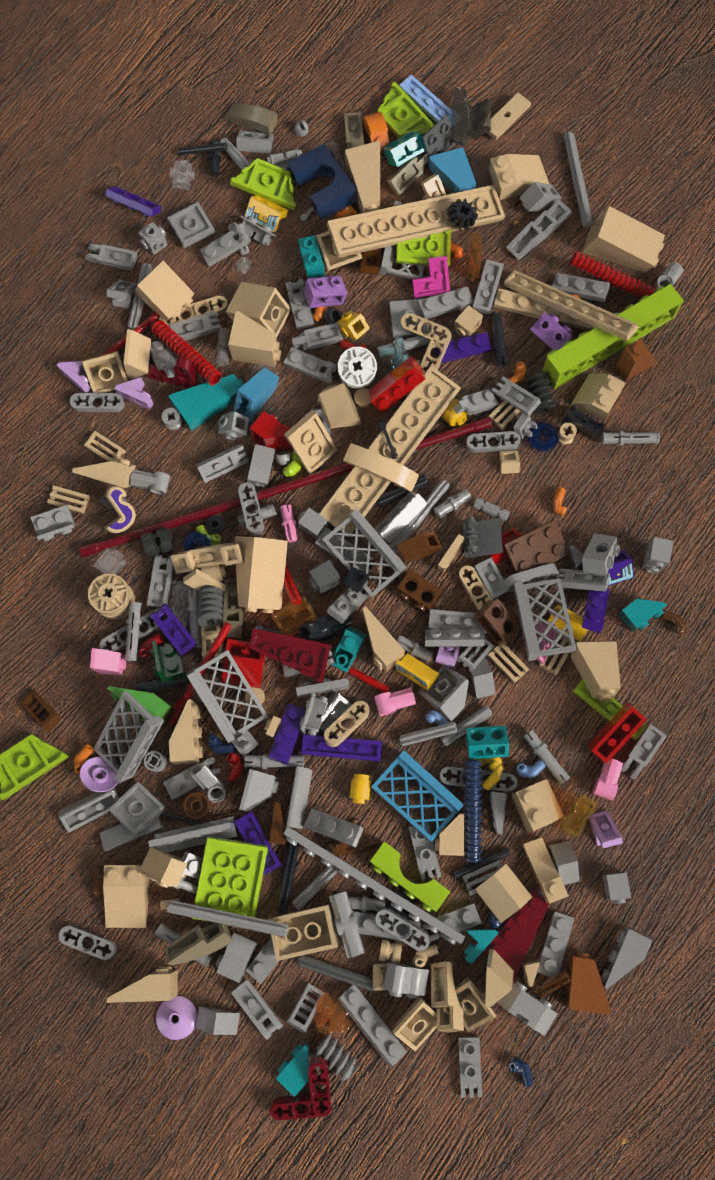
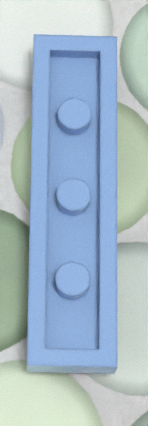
[399,75,460,128]

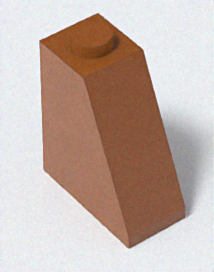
[616,339,657,381]
[565,952,611,1015]

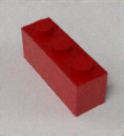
[369,356,426,413]
[588,701,647,764]

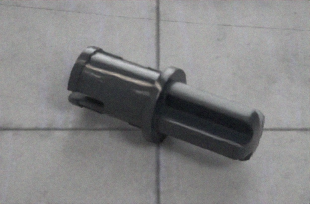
[207,140,221,176]

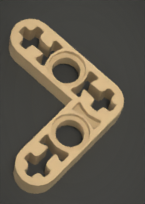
[401,313,452,374]

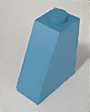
[429,147,476,193]
[233,367,279,424]

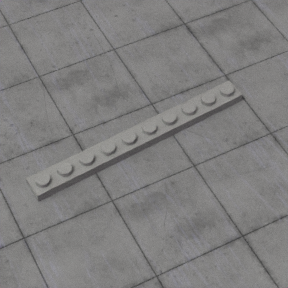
[284,827,465,945]

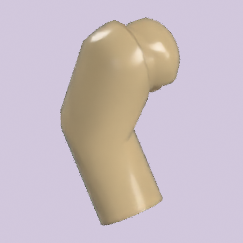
[412,944,439,968]

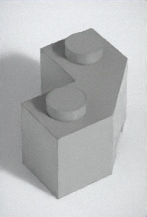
[496,981,557,1036]

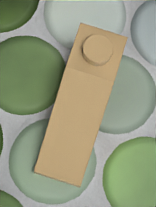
[72,458,136,488]

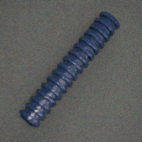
[463,760,482,862]

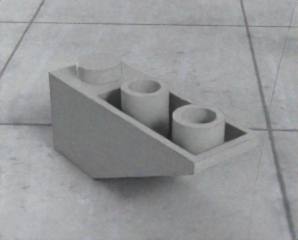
[600,928,652,989]

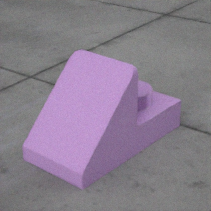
[57,361,91,393]
[114,378,154,410]
[436,646,460,668]
[589,810,622,848]

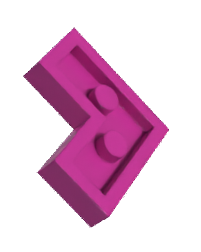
[412,255,450,298]

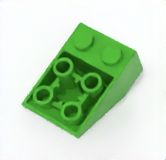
[107,686,175,728]

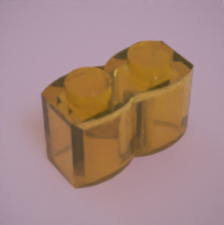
[559,795,596,838]

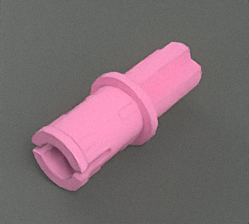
[280,505,297,543]

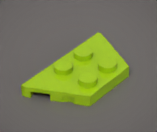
[378,82,434,139]
[230,158,296,211]
[0,734,69,800]

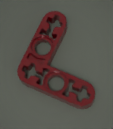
[145,358,198,389]
[270,1057,331,1120]

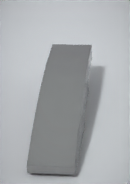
[506,200,572,260]

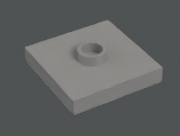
[167,202,215,248]
[390,298,429,338]
[108,781,166,838]

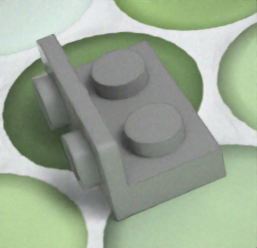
[30,504,75,541]

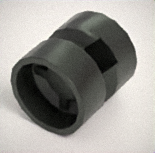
[141,527,174,558]

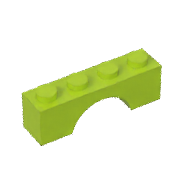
[370,841,450,912]

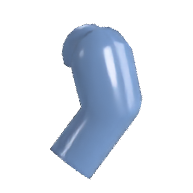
[425,710,449,725]
[516,759,546,778]

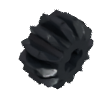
[447,198,478,231]

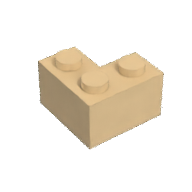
[140,847,187,888]

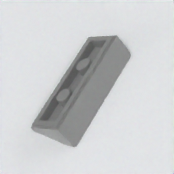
[374,492,426,543]
[286,766,312,829]
[59,787,119,833]
[100,816,163,852]

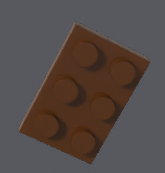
[503,519,570,574]

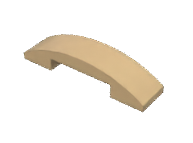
[343,443,419,492]
[171,543,244,574]

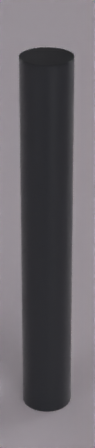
[178,143,228,155]
[452,847,511,879]

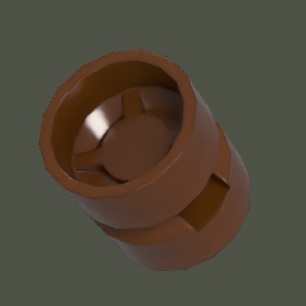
[183,792,213,820]

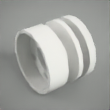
[338,347,377,389]

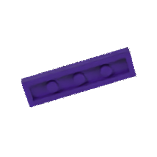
[301,734,382,762]

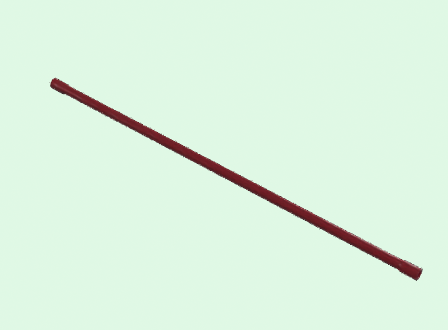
[79,416,492,558]

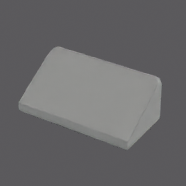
[236,130,274,154]
[316,692,352,732]

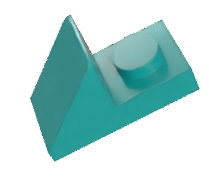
[464,929,498,964]

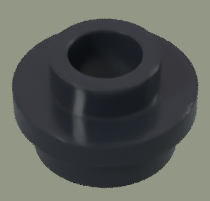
[324,308,341,325]
[206,516,225,535]

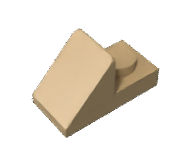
[421,174,446,200]

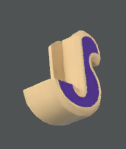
[104,486,136,533]

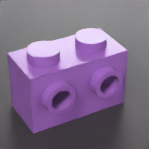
[303,276,347,308]
[530,312,574,350]

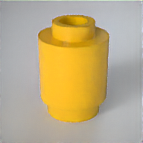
[349,774,371,804]

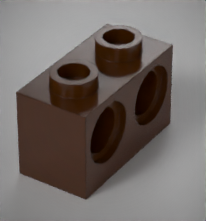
[397,569,442,613]
[474,598,521,645]

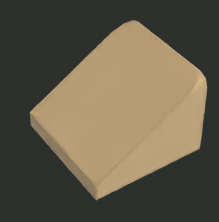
[499,450,520,474]
[522,961,539,987]
[373,963,388,991]

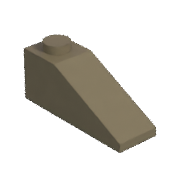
[223,579,243,639]

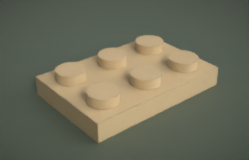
[284,410,338,474]

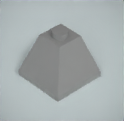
[418,664,469,721]
[239,769,279,812]

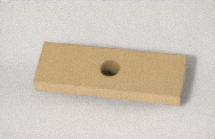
[483,93,531,140]

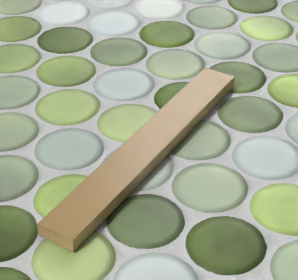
[504,270,638,341]

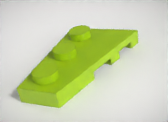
[396,230,451,267]

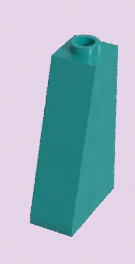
[169,374,245,431]

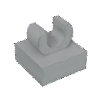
[514,413,538,439]
[231,730,259,757]

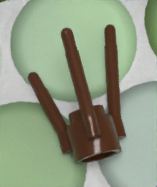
[329,818,381,857]

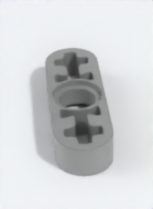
[70,393,125,412]
[466,431,521,453]
[238,482,264,536]
[504,563,559,592]
[375,907,430,951]
[59,925,117,960]

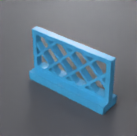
[371,750,464,842]

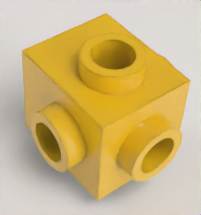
[337,311,369,340]

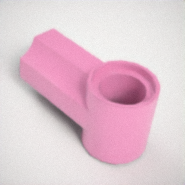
[374,688,416,716]
[593,759,623,801]

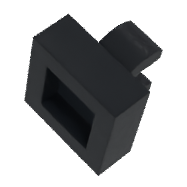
[343,567,370,593]

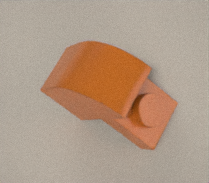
[362,112,390,152]

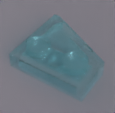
[389,336,409,373]

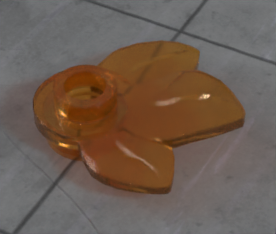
[316,993,351,1034]

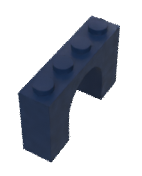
[287,144,358,220]

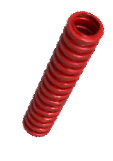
[570,250,656,299]
[151,320,222,386]

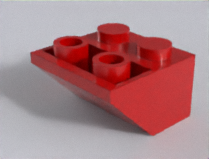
[250,411,292,451]
[222,639,266,689]

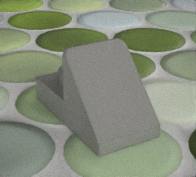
[107,280,136,308]

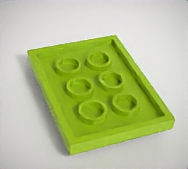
[192,836,268,922]

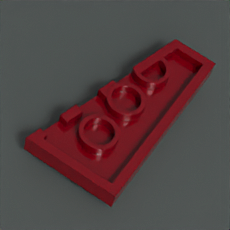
[249,628,331,684]
[482,888,549,981]

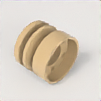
[88,574,135,620]

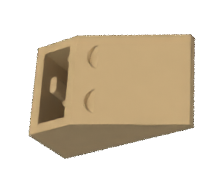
[169,699,203,765]

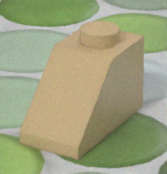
[435,814,464,856]

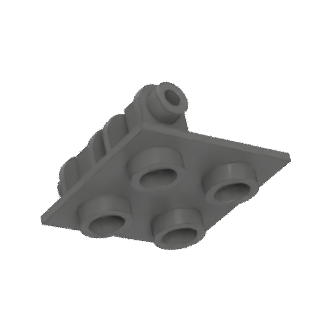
[421,114,456,158]
[463,517,503,558]

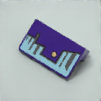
[608,550,634,586]

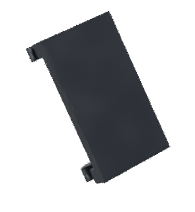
[562,404,605,442]

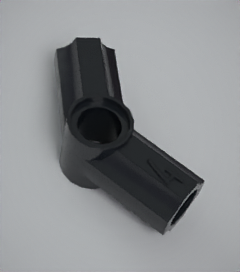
[298,615,354,641]

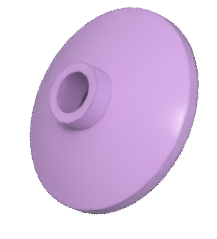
[80,757,118,792]
[156,996,198,1040]

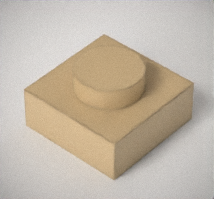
[264,716,282,739]

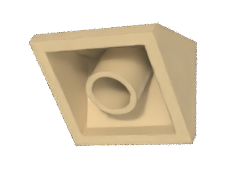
[124,329,151,379]
[82,351,128,393]
[318,383,362,428]
[475,864,532,923]
[485,949,514,1008]
[455,977,496,1032]
[392,996,437,1051]

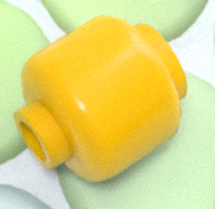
[441,399,467,426]

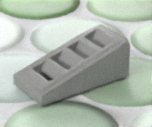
[489,792,507,835]
[286,983,326,1033]

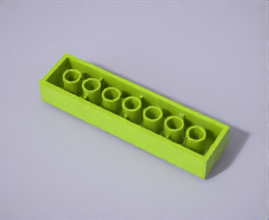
[542,284,684,389]

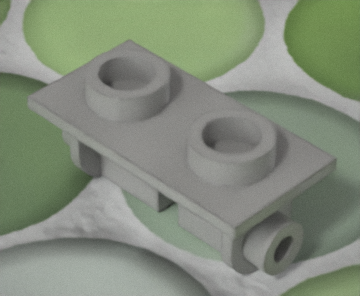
[267,148,302,170]
[239,215,276,245]
[300,693,328,736]

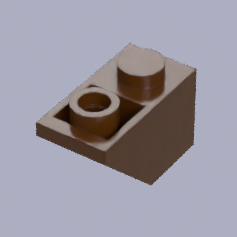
[395,531,442,563]

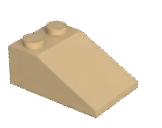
[489,154,549,200]
[363,607,405,672]
[103,865,149,928]
[268,904,340,961]
[107,966,178,1003]

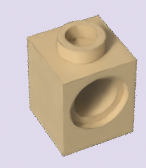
[454,305,483,337]

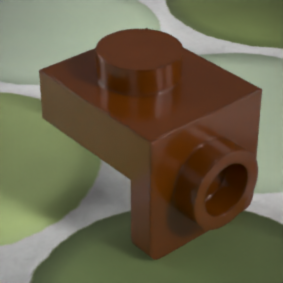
[361,248,382,275]

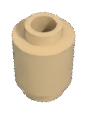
[200,565,227,582]

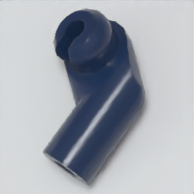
[508,1058,534,1087]

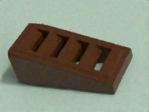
[20,690,62,732]
[269,802,286,845]

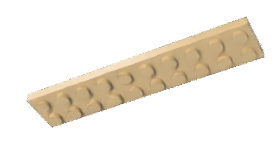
[327,185,505,258]
[319,366,461,538]

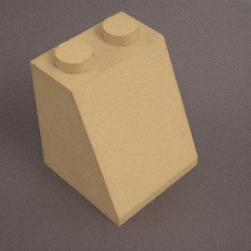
[134,261,194,321]
[226,282,291,338]
[228,311,281,367]
[570,642,621,701]
[511,779,564,832]

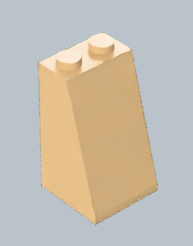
[345,141,380,214]
[582,206,665,273]
[235,536,288,613]

